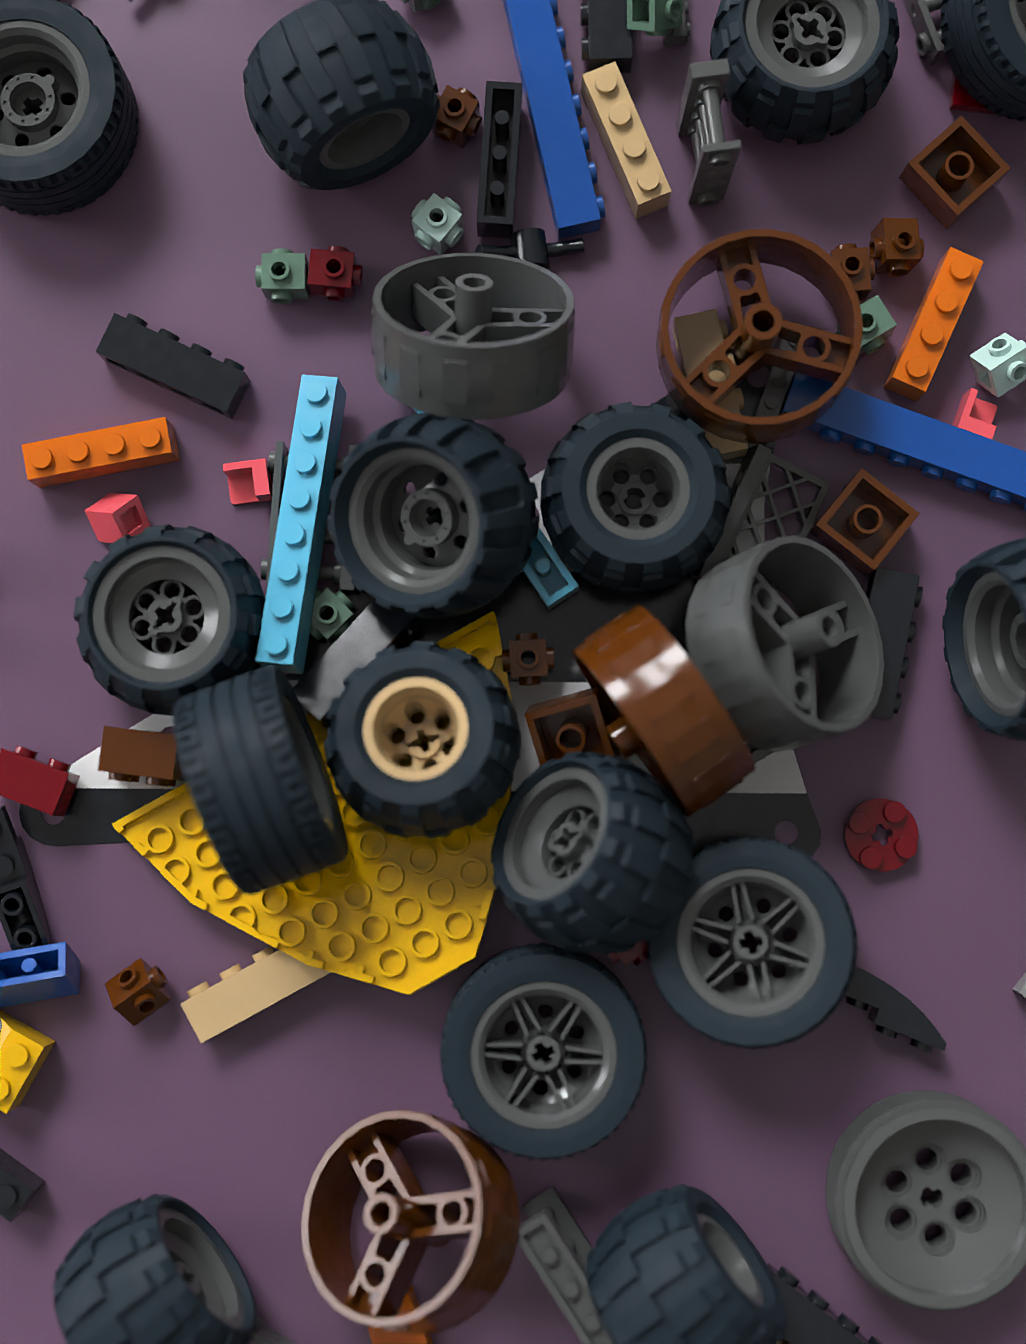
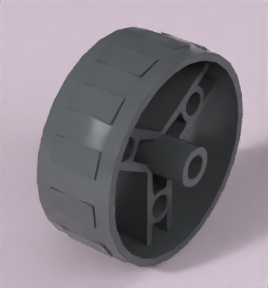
[371,253,575,420]
[686,536,884,751]

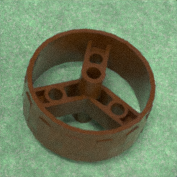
[656,229,863,443]
[571,605,755,817]
[301,1110,520,1334]

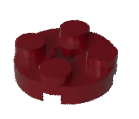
[843,798,919,872]

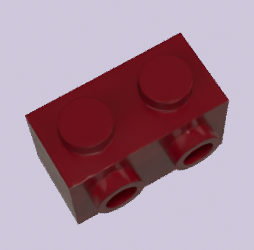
[0,745,80,817]

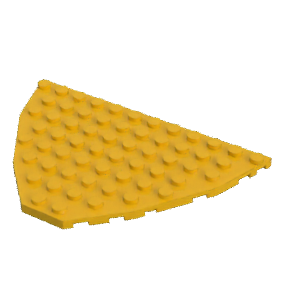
[112,611,513,995]

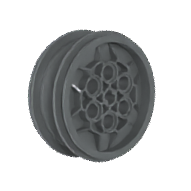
[825,1090,1026,1311]

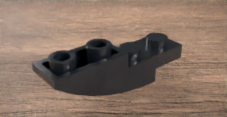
[0,805,51,951]
[845,966,947,1053]

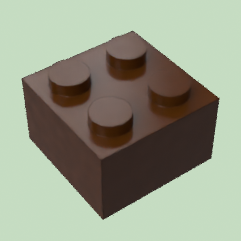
[899,115,1011,229]
[809,468,920,576]
[524,686,620,766]
[98,726,186,787]

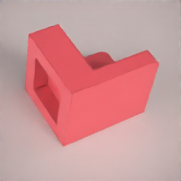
[952,388,997,439]
[222,458,273,505]
[84,493,151,543]

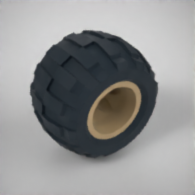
[324,642,521,839]

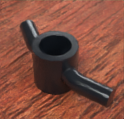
[475,228,585,269]

